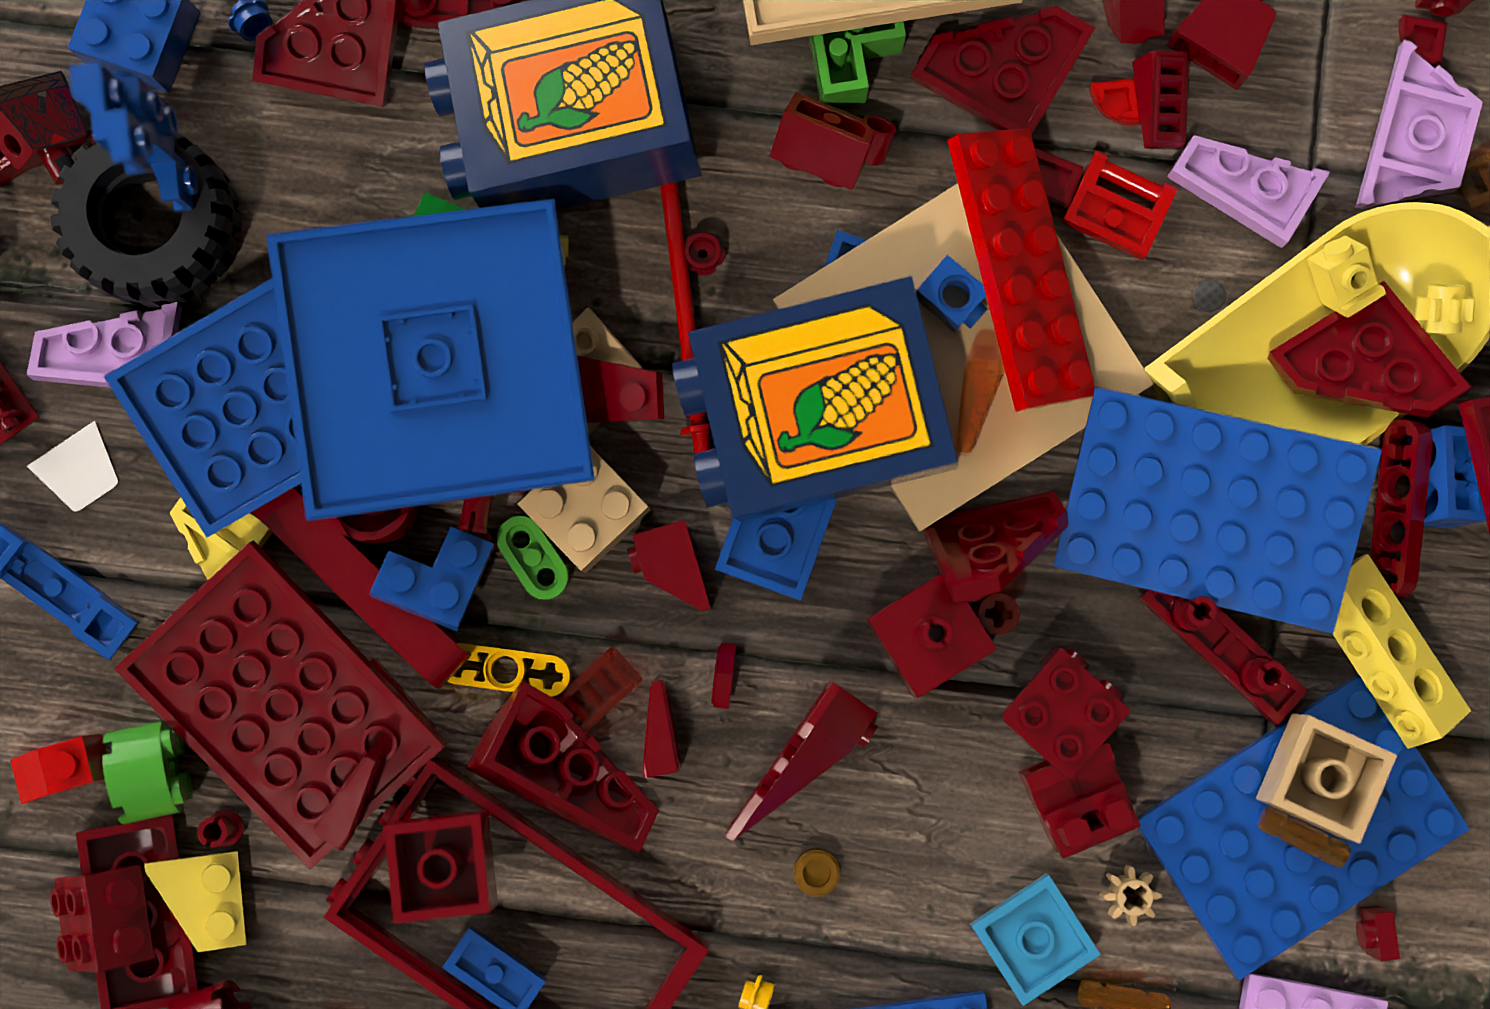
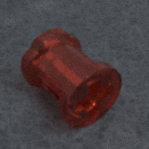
[973,593,1020,635]

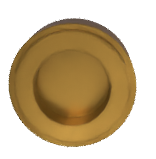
[793,848,840,897]

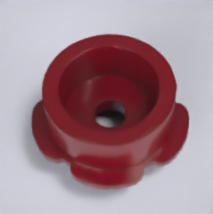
[684,232,725,276]

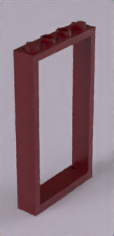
[323,757,710,1009]

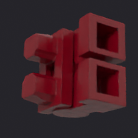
[1018,741,1141,859]

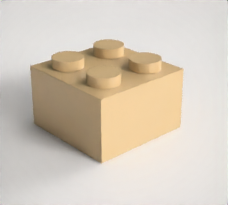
[518,446,651,573]
[1255,714,1397,844]

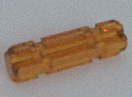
[1258,807,1351,868]
[1078,980,1171,1009]

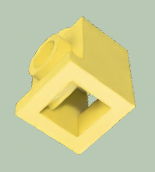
[1307,235,1386,318]

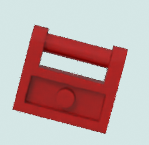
[1061,150,1178,261]

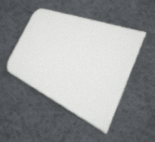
[27,421,118,511]

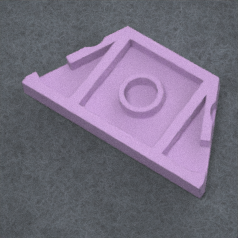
[1356,40,1483,209]

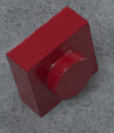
[1356,905,1400,961]

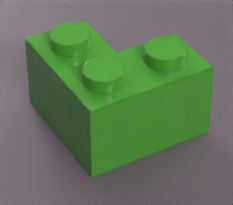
[809,21,906,108]

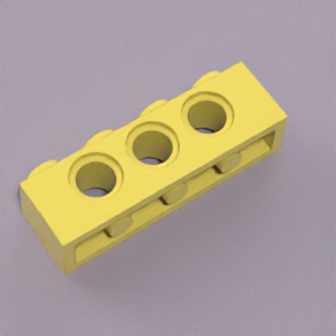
[1333,554,1471,749]

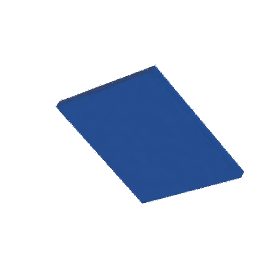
[266,199,595,521]

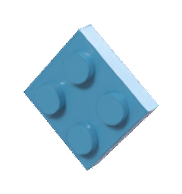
[969,873,1101,1006]

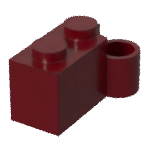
[769,92,896,191]

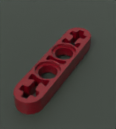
[1370,419,1433,598]

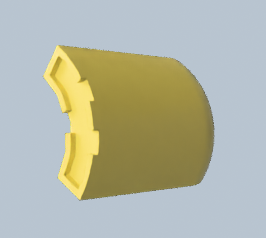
[1144,202,1490,445]

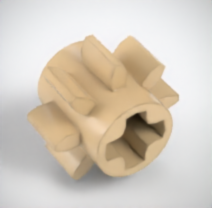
[1099,865,1162,926]

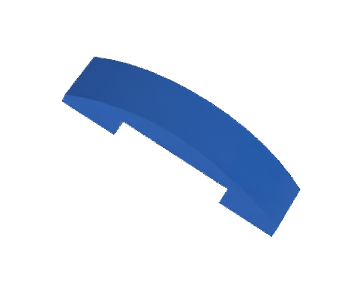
[0,522,139,660]

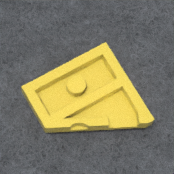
[170,498,272,580]
[145,851,246,952]

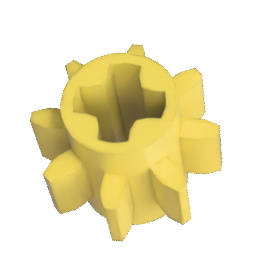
[1415,284,1475,334]

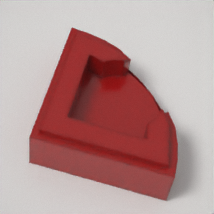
[1089,78,1141,126]

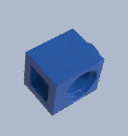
[916,255,988,333]

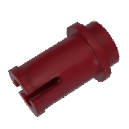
[197,809,244,848]

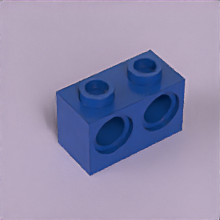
[1407,426,1486,528]

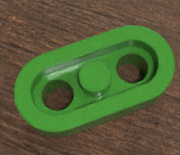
[497,516,570,600]

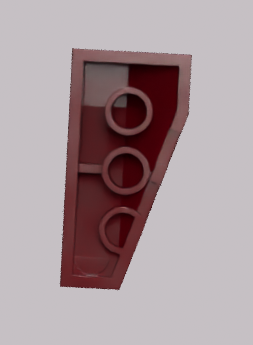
[466,681,659,853]
[725,681,878,841]

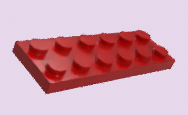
[947,128,1095,412]

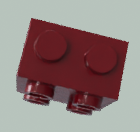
[1002,648,1131,777]
[50,865,154,973]

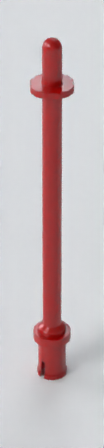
[660,182,712,453]

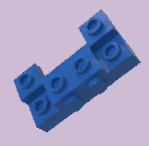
[69,62,198,212]

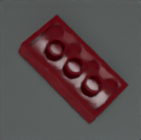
[75,815,198,1009]

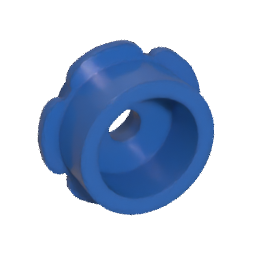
[228,0,272,41]

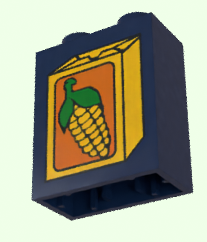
[424,0,702,210]
[672,276,958,522]

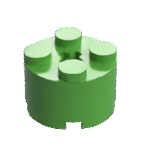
[102,721,193,825]

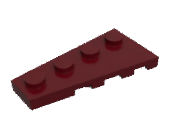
[577,355,665,423]

